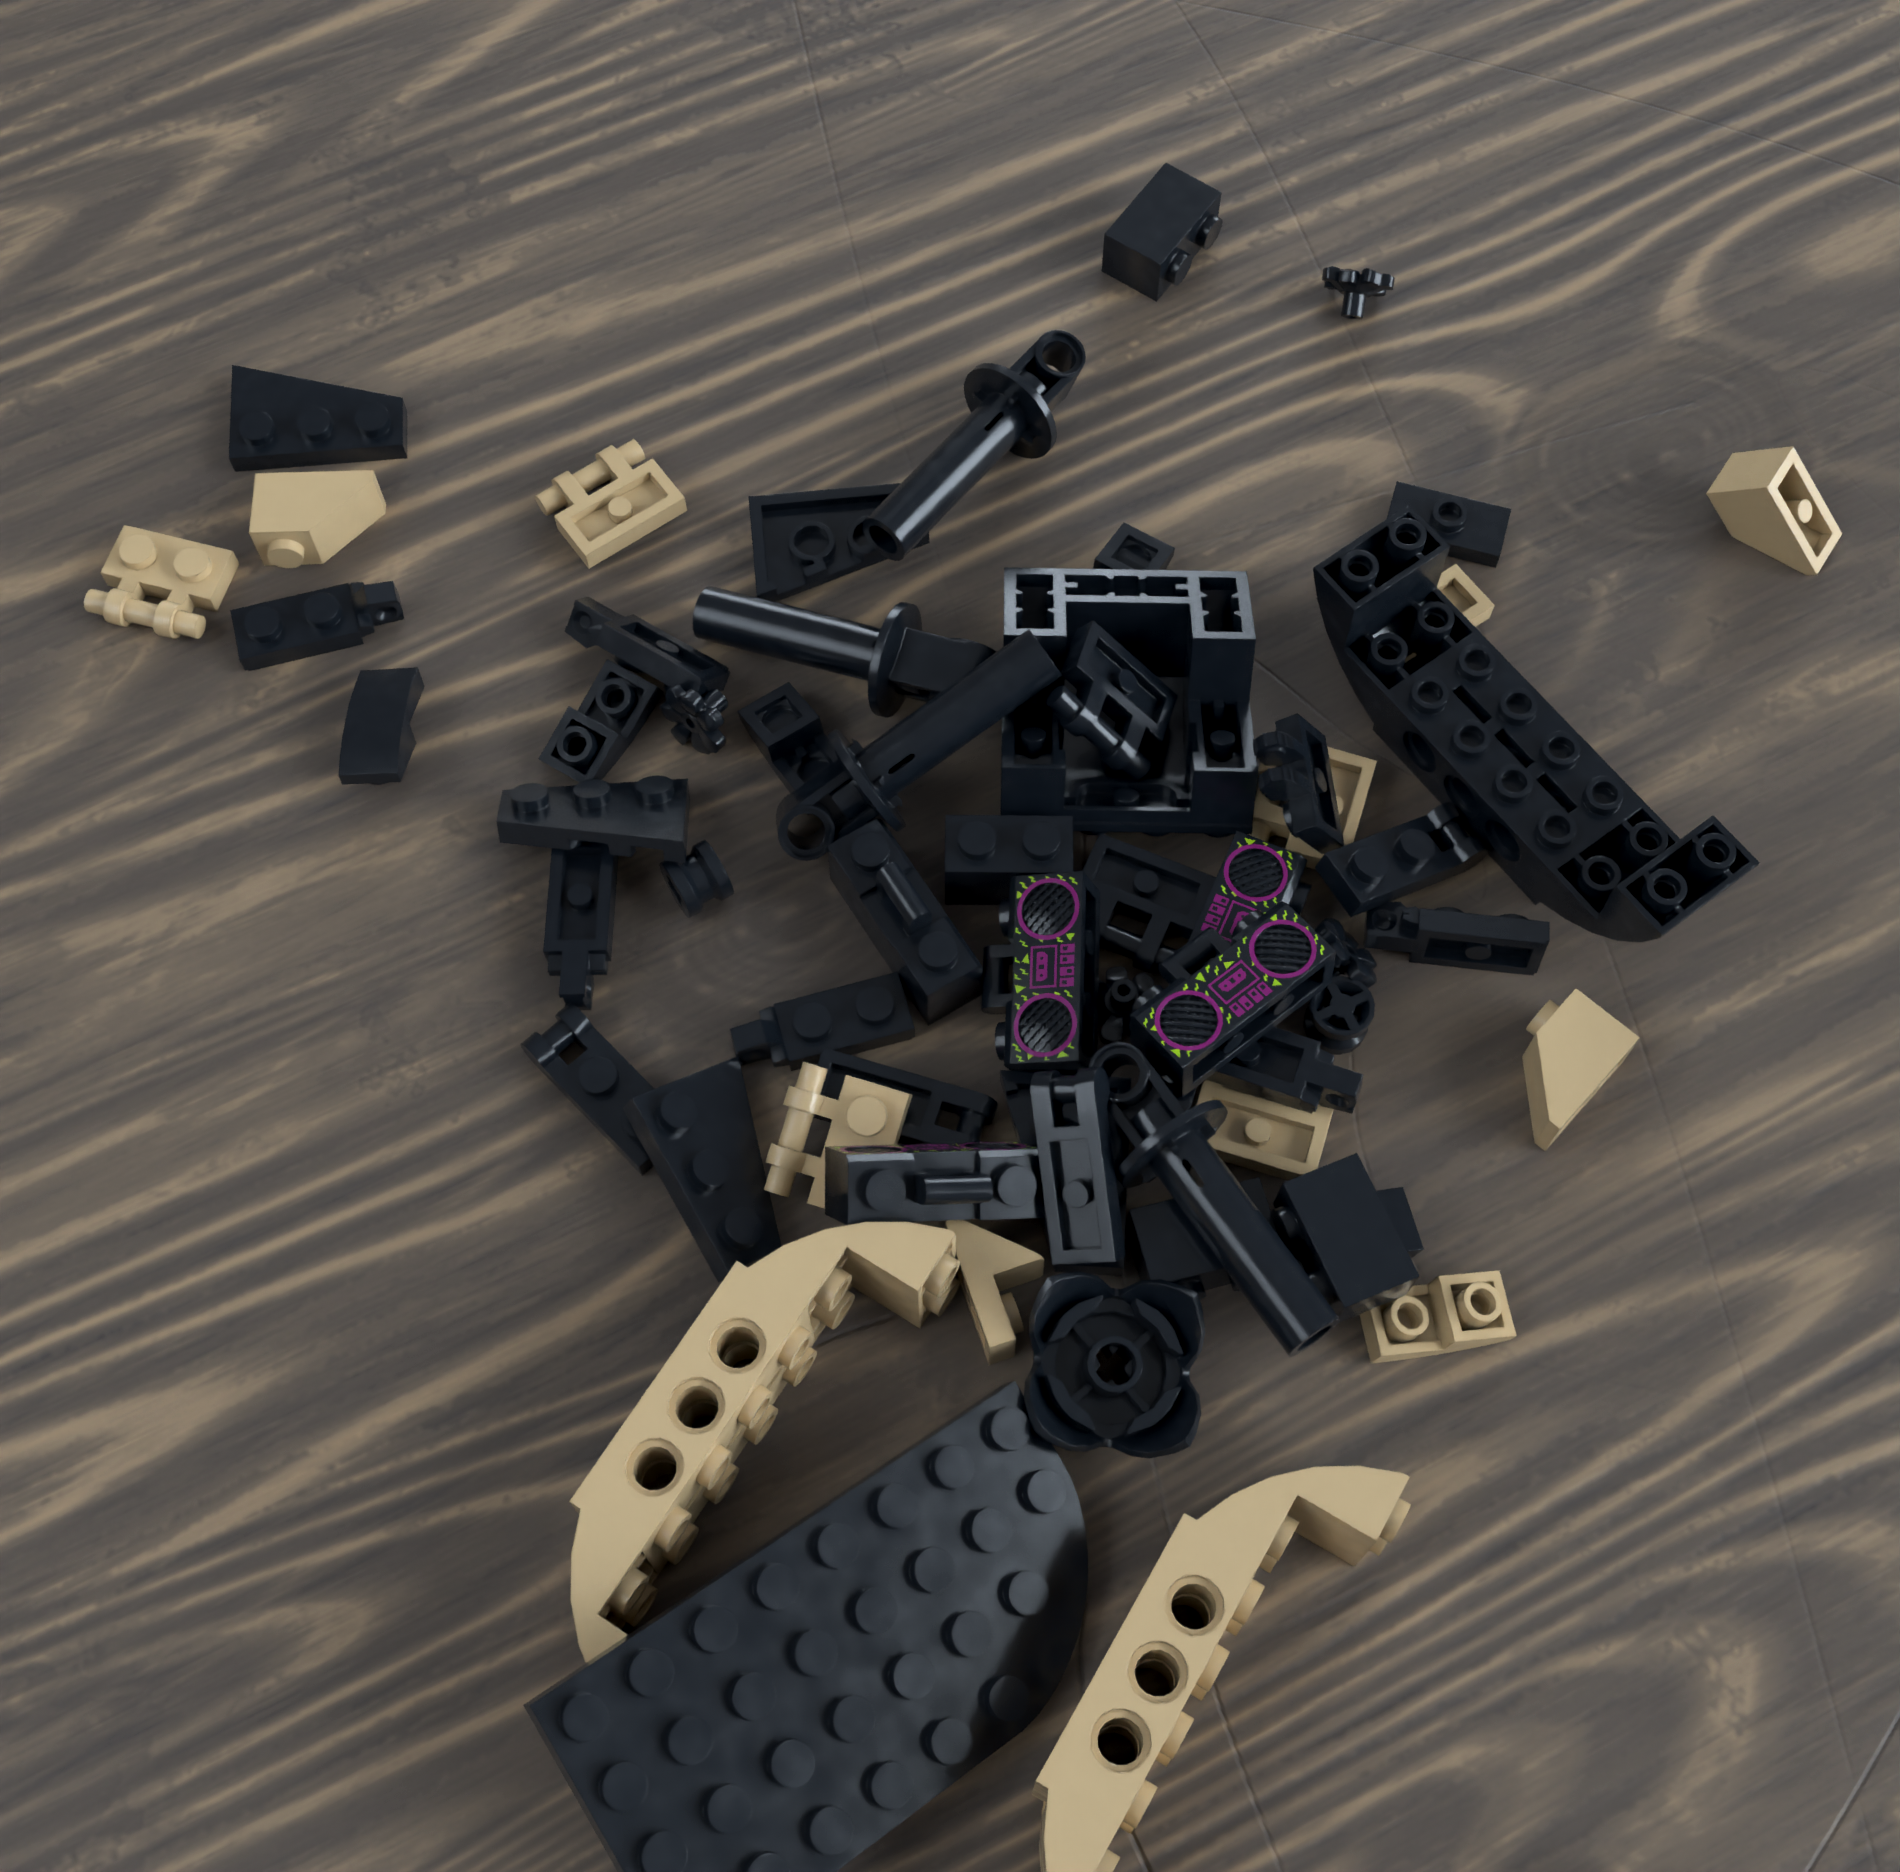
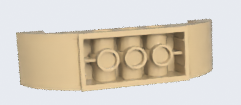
[569,1222,960,1663]
[1032,1466,1411,1872]

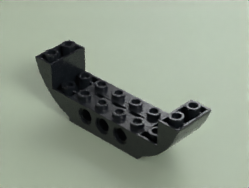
[1313,505,1760,943]

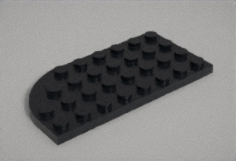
[523,1381,1088,1872]

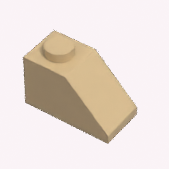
[1706,446,1842,575]
[249,470,386,568]
[1522,989,1640,1151]

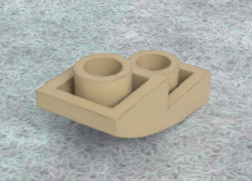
[1359,1270,1517,1364]

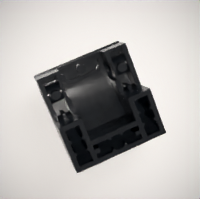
[1000,567,1258,838]

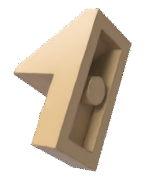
[944,1220,1044,1365]

